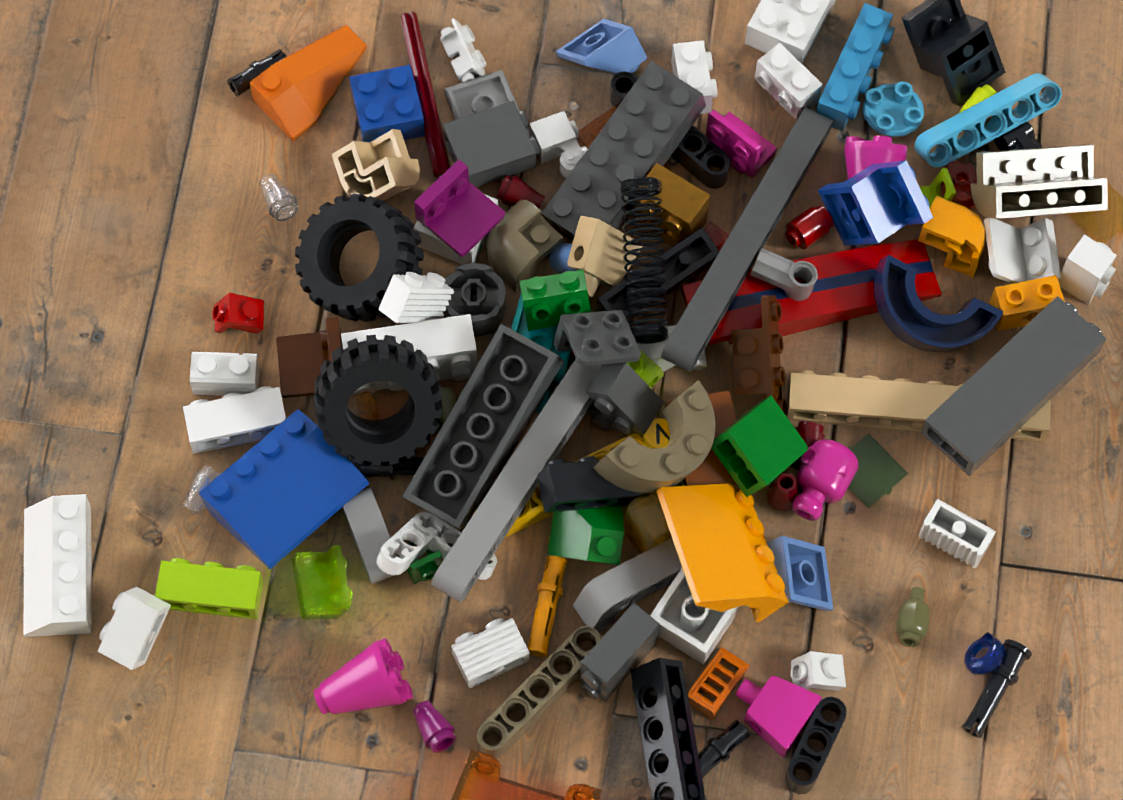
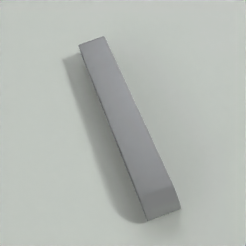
[431,359,602,602]

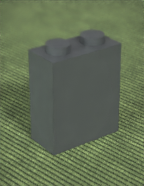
[443,100,540,187]
[579,603,660,702]

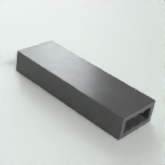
[921,296,1106,476]

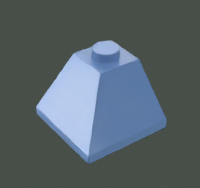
[556,19,648,74]
[767,536,833,611]

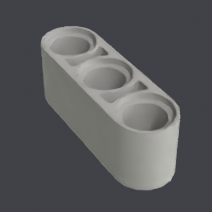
[342,487,398,584]

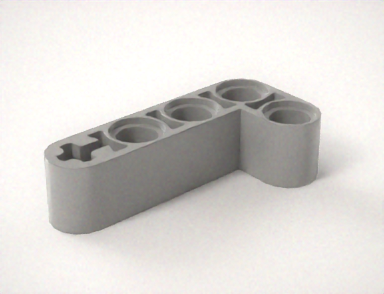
[573,538,682,632]

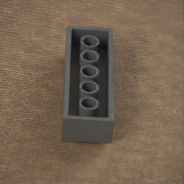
[542,61,706,241]
[402,324,564,531]

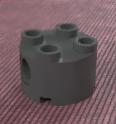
[443,263,506,337]

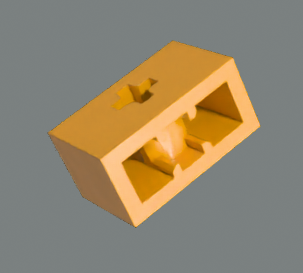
[989,275,1065,331]

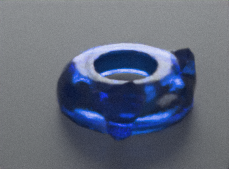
[964,632,1005,675]

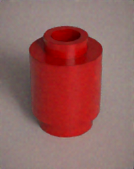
[785,205,834,250]

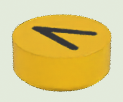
[643,418,670,449]

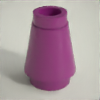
[412,701,456,753]

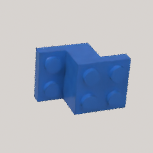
[818,160,933,246]

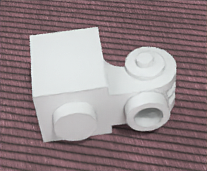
[529,111,587,178]

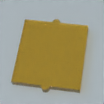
[1069,183,1123,244]

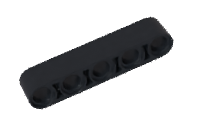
[610,71,730,189]

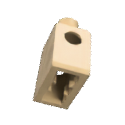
[567,216,643,298]

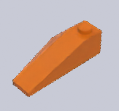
[250,25,367,141]

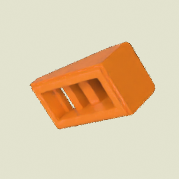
[688,647,750,721]

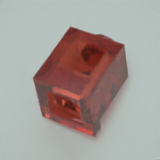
[940,160,977,209]

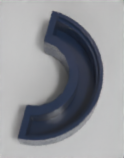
[874,255,1003,352]

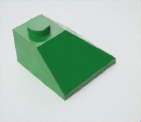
[547,506,624,565]

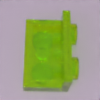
[291,545,353,620]

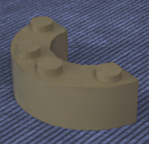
[593,380,715,493]

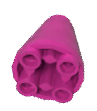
[844,136,907,179]
[314,638,413,714]

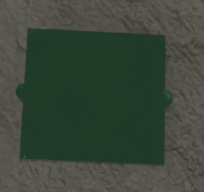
[847,433,908,509]

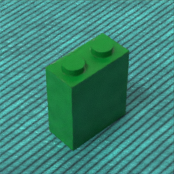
[711,396,809,497]

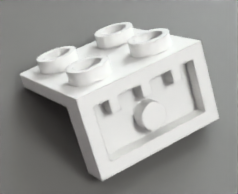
[984,218,1061,284]

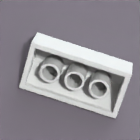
[23,494,92,637]

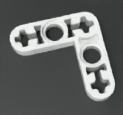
[377,512,497,580]

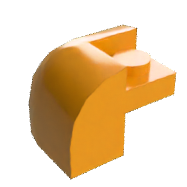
[918,196,986,277]

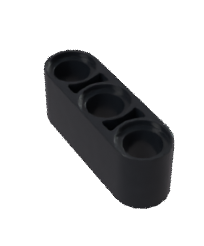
[785,697,847,794]

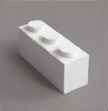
[183,386,286,454]

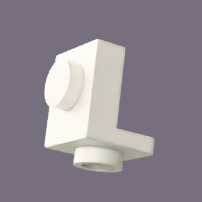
[790,651,846,691]

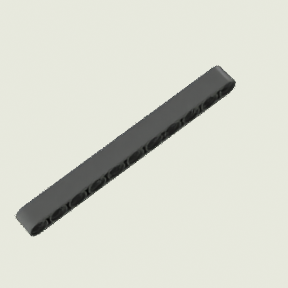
[661,107,834,372]

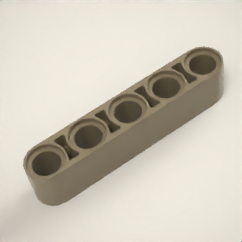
[477,626,601,759]

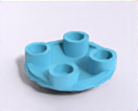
[862,81,924,137]

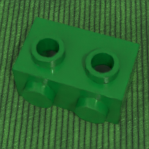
[519,270,591,331]

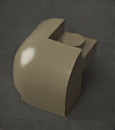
[486,200,563,292]

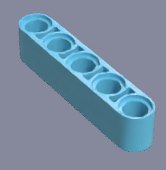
[914,73,1062,168]

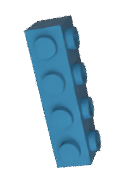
[816,3,895,131]

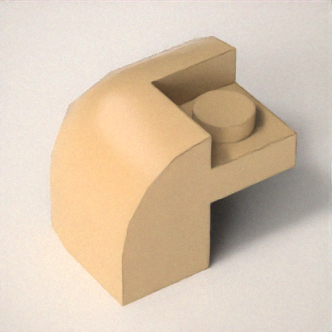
[331,129,420,201]

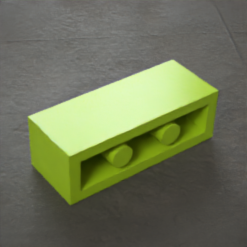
[155,558,263,620]

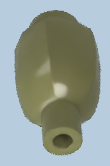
[896,587,929,647]

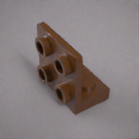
[276,317,342,398]

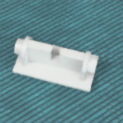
[440,18,487,82]

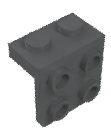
[553,310,641,366]

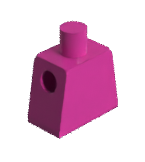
[735,675,822,758]

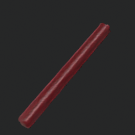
[401,11,450,178]

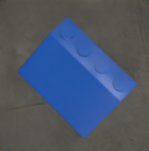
[199,409,369,569]

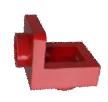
[212,292,264,334]

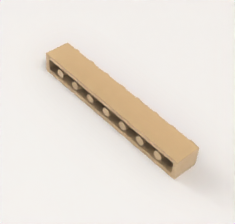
[787,370,1051,442]

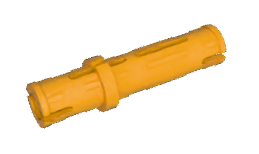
[527,555,567,657]

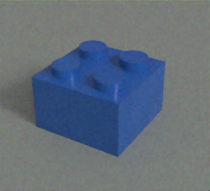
[349,65,425,142]

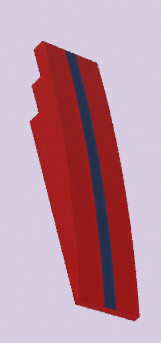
[681,239,942,346]

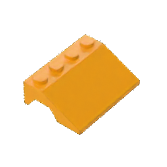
[656,483,788,622]

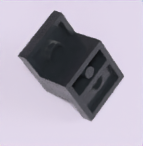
[901,0,1006,105]

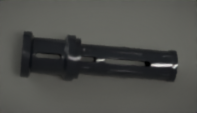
[962,639,1032,738]

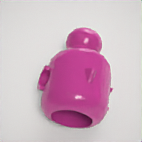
[792,439,859,521]

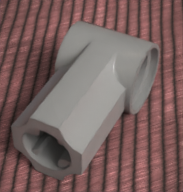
[750,248,818,301]

